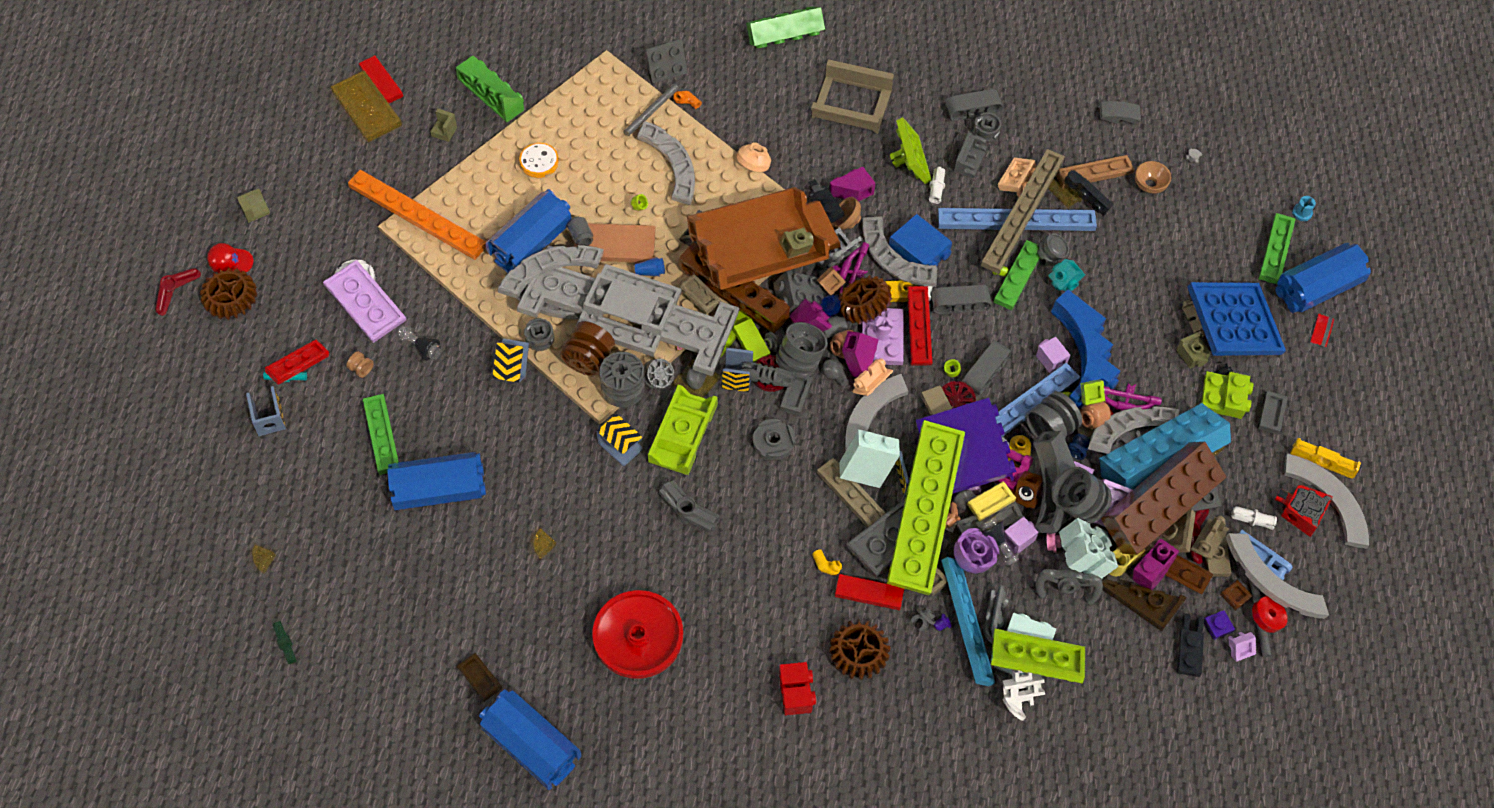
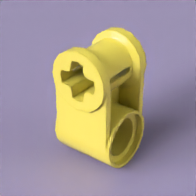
[1109,548,1147,577]

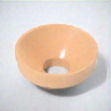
[736,143,771,172]

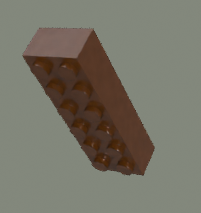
[1100,441,1226,555]

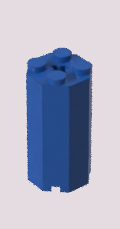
[485,189,572,273]
[1275,243,1371,313]
[387,452,486,510]
[479,689,581,790]

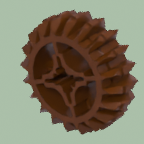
[200,267,257,320]
[837,275,892,324]
[829,619,891,680]

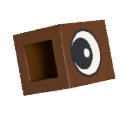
[1015,471,1043,508]

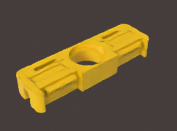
[1290,438,1361,479]

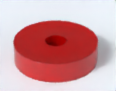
[1252,596,1287,633]

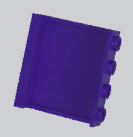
[916,398,1016,494]

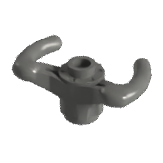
[1036,562,1103,605]

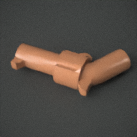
[945,502,961,529]

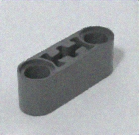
[945,89,1003,121]
[931,285,992,314]
[963,340,1012,395]

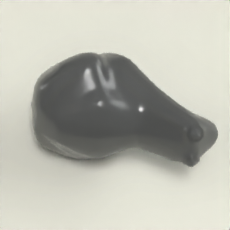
[821,359,849,386]
[686,367,707,389]
[952,490,977,510]

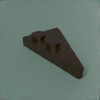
[1102,580,1187,631]

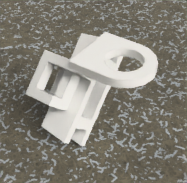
[1003,669,1045,721]

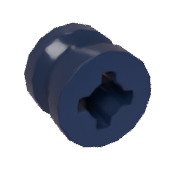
[1067,434,1090,460]

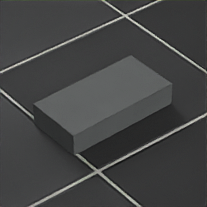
[780,377,813,416]
[1258,391,1288,435]

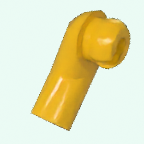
[812,550,842,575]

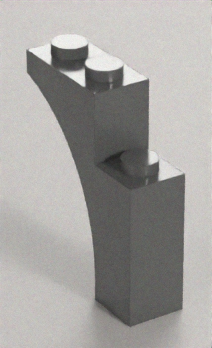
[1033,431,1076,534]

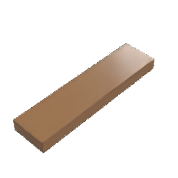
[1056,155,1134,188]

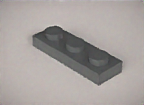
[955,501,1023,535]

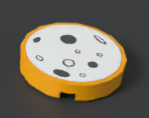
[519,143,559,178]

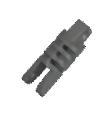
[741,361,794,387]

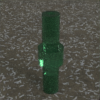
[273,621,297,664]

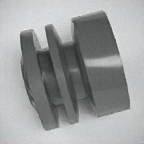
[776,322,828,378]
[600,352,645,408]
[1025,391,1083,439]
[1052,467,1112,523]

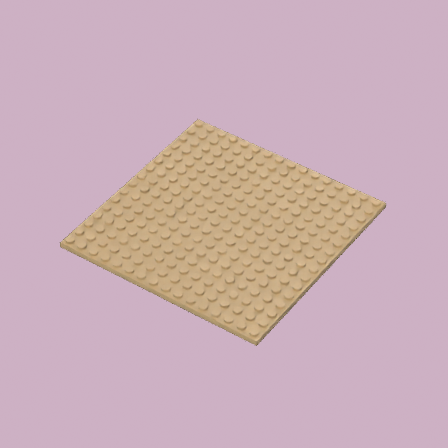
[378,50,785,425]

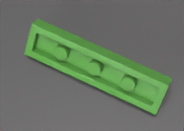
[1259,213,1296,285]
[994,240,1040,310]
[363,394,399,475]

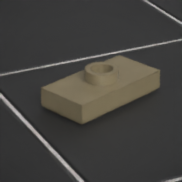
[679,274,721,315]
[1205,535,1231,577]

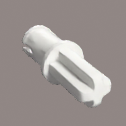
[929,167,945,204]
[1231,506,1277,530]

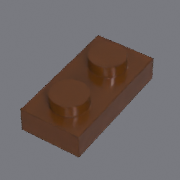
[1165,555,1213,594]

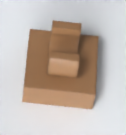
[817,267,845,296]

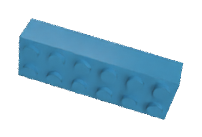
[1099,403,1231,490]

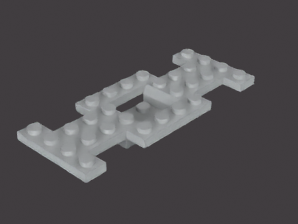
[517,245,740,376]

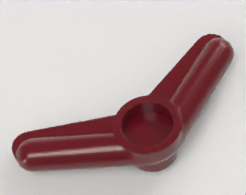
[155,268,201,316]
[1190,509,1209,564]

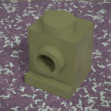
[779,228,814,259]
[1176,332,1211,369]

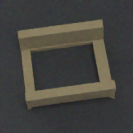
[811,59,894,134]

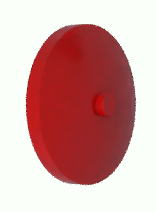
[592,590,683,679]

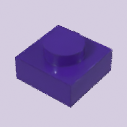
[1204,610,1235,640]

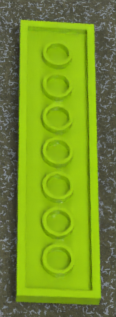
[886,420,965,595]

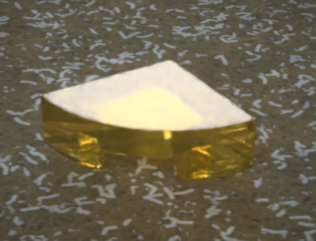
[534,528,556,560]
[252,545,276,574]

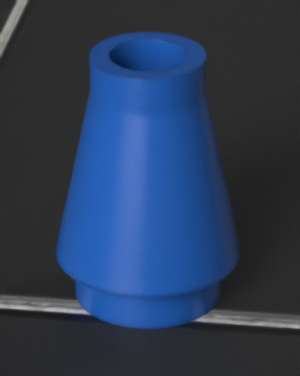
[635,257,665,277]

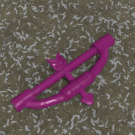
[832,242,869,293]
[1104,383,1162,411]

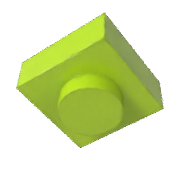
[1080,379,1105,405]

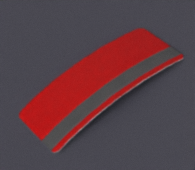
[1310,314,1334,347]

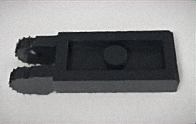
[1064,170,1113,216]
[1177,613,1204,677]

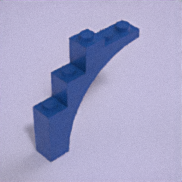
[1051,290,1121,408]

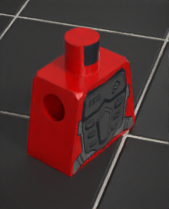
[1275,485,1333,537]

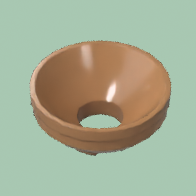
[1135,161,1171,193]
[831,197,861,230]

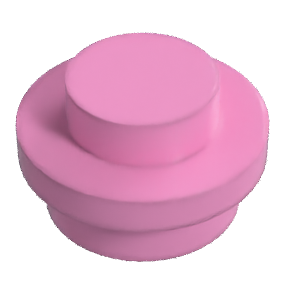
[1047,533,1061,553]

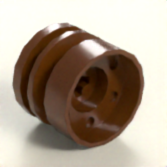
[560,321,615,376]

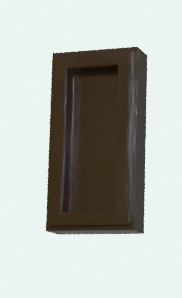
[457,653,502,702]

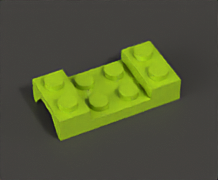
[648,384,718,475]

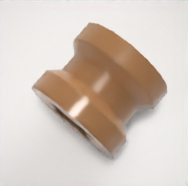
[347,351,373,378]

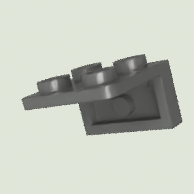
[816,227,863,270]
[773,271,826,316]

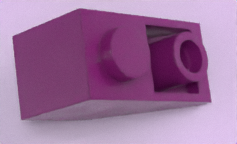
[829,167,875,201]
[789,298,832,332]
[842,331,879,377]
[1132,538,1179,590]

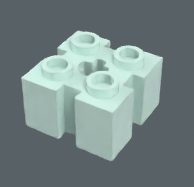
[1059,518,1118,579]

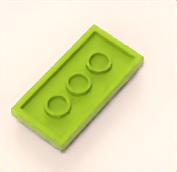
[991,629,1085,683]

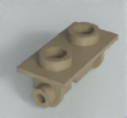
[1182,300,1205,338]
[1191,516,1229,560]

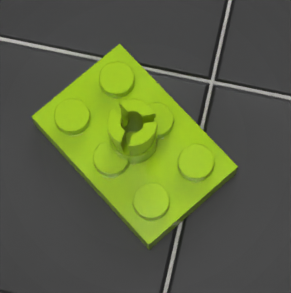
[890,117,932,184]

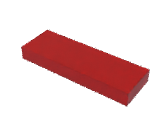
[359,56,403,104]
[265,340,329,385]
[835,574,904,610]

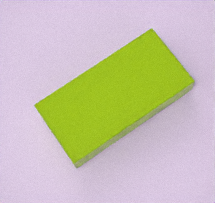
[732,319,771,363]

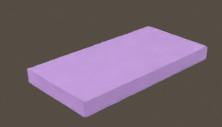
[323,260,406,343]

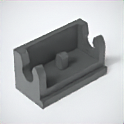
[954,132,987,178]

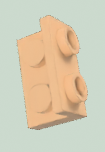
[998,158,1037,198]

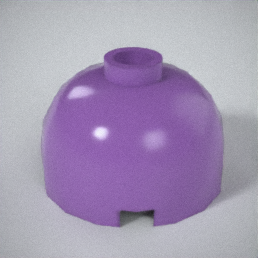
[954,528,999,574]

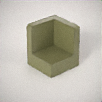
[431,109,457,142]
[237,189,270,223]

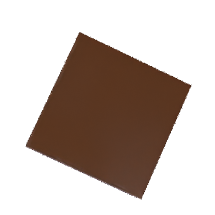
[1220,580,1253,611]

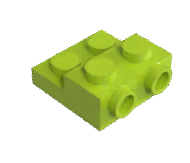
[1201,371,1254,419]

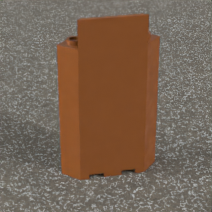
[687,187,841,290]

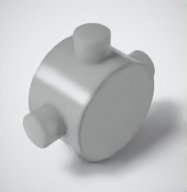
[1185,148,1202,163]

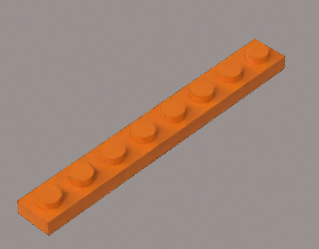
[348,170,486,260]

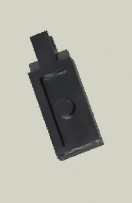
[808,179,845,223]

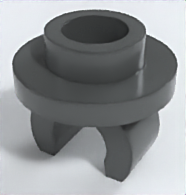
[764,332,785,352]
[911,607,936,631]

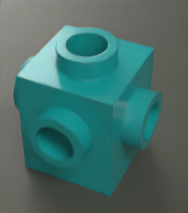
[1048,259,1085,291]

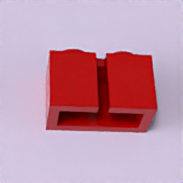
[779,662,816,716]

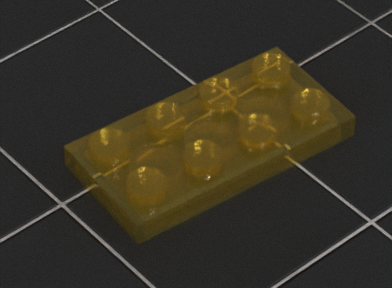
[331,71,402,142]

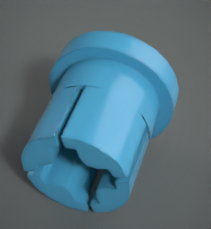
[1292,196,1316,221]

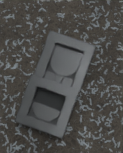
[1099,101,1141,124]

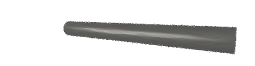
[624,84,679,136]
[1249,579,1272,657]

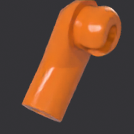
[673,91,702,109]

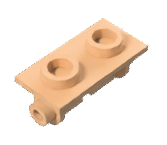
[852,358,893,396]

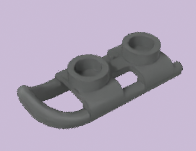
[983,585,1008,643]

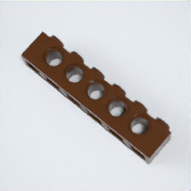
[678,242,790,333]

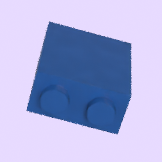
[889,214,952,266]

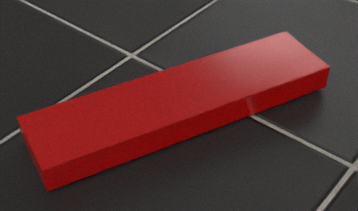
[907,286,933,366]

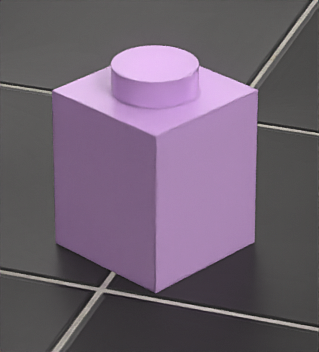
[1036,337,1070,374]
[1004,517,1038,555]

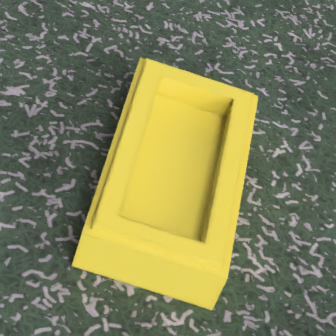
[967,481,1016,522]

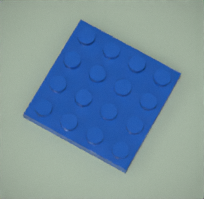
[1187,282,1286,356]

